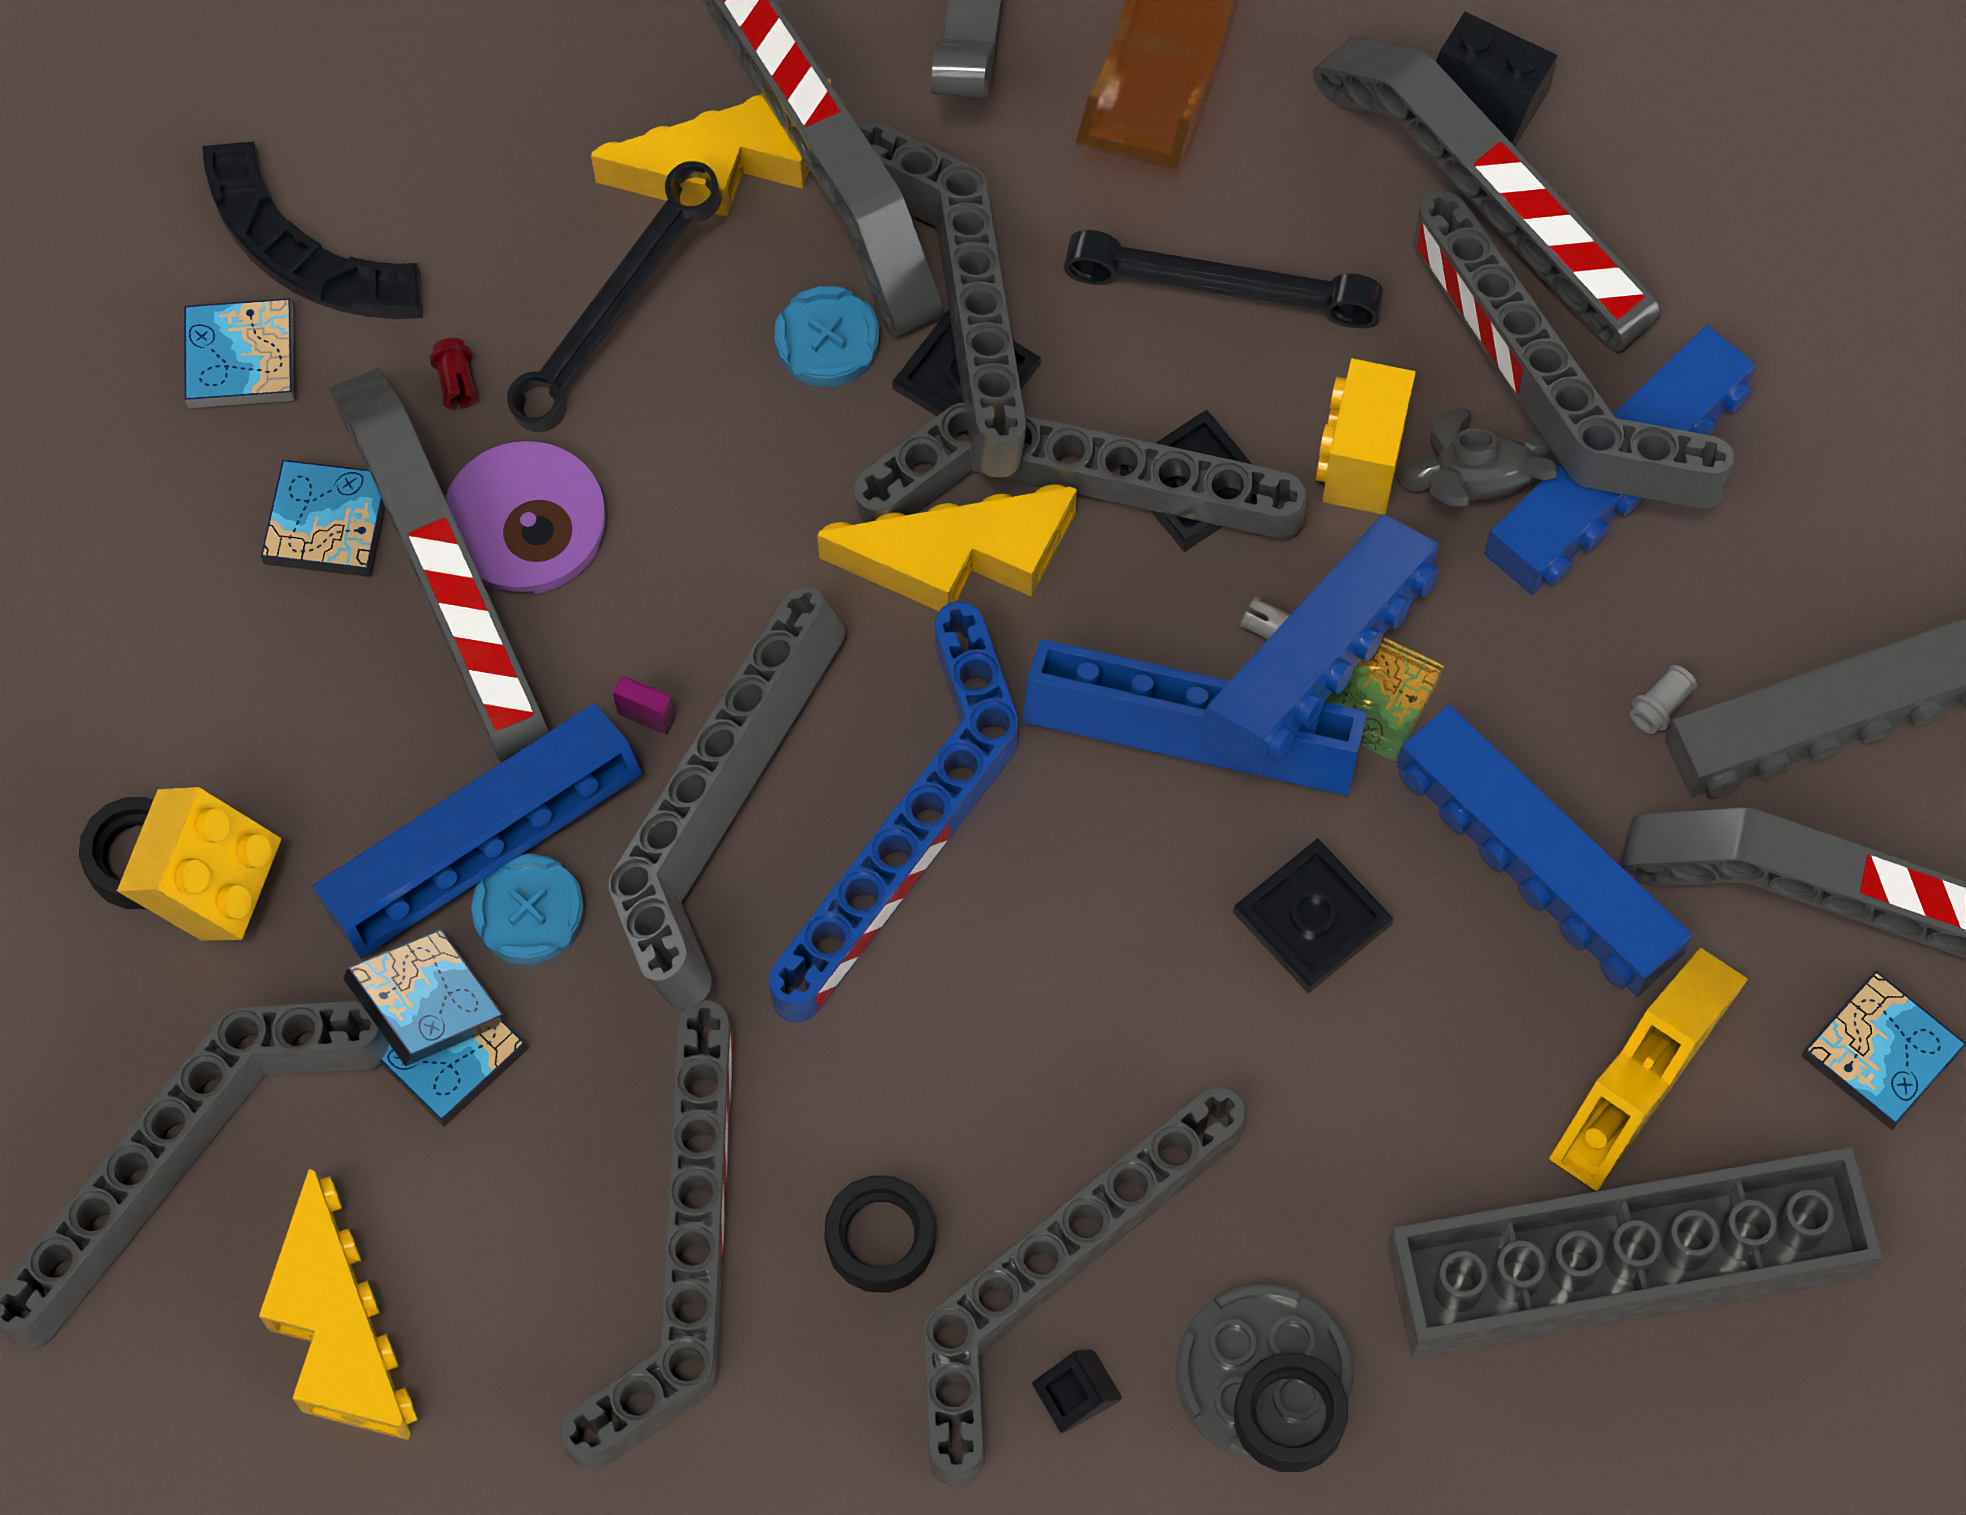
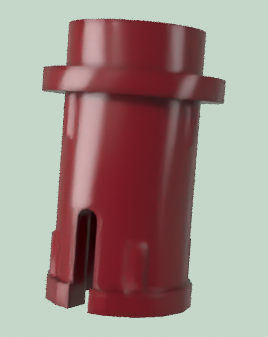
[430,338,477,410]

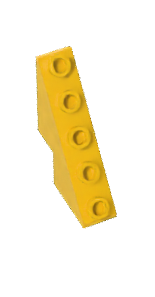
[591,78,831,217]
[817,484,1077,611]
[1549,947,1748,1191]
[259,1169,418,1440]

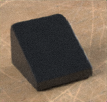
[1032,1349,1122,1433]

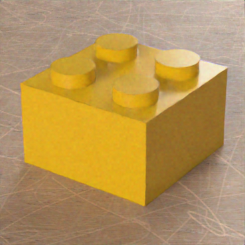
[1315,358,1416,515]
[117,787,282,941]

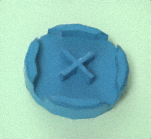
[774,286,880,387]
[471,853,585,966]

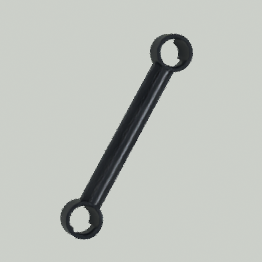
[507,161,722,432]
[1064,230,1383,328]

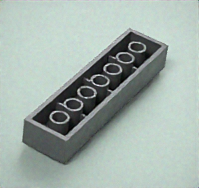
[1387,1146,1883,1359]

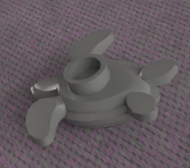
[1396,409,1558,506]

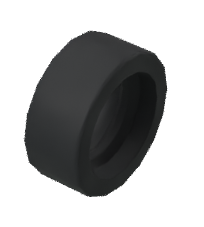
[79,797,153,909]
[824,1175,935,1293]
[1234,1353,1348,1472]

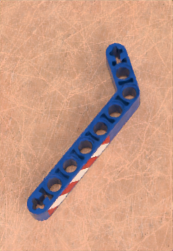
[769,601,1018,1022]

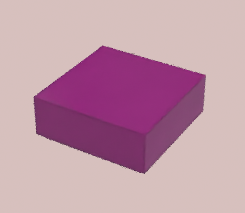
[613,676,675,735]

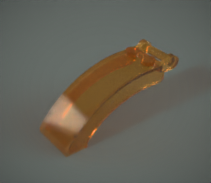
[1076,0,1238,170]

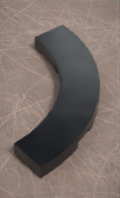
[202,141,422,319]

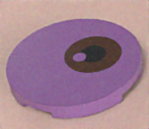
[445,441,606,595]

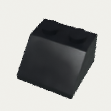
[1436,11,1558,147]

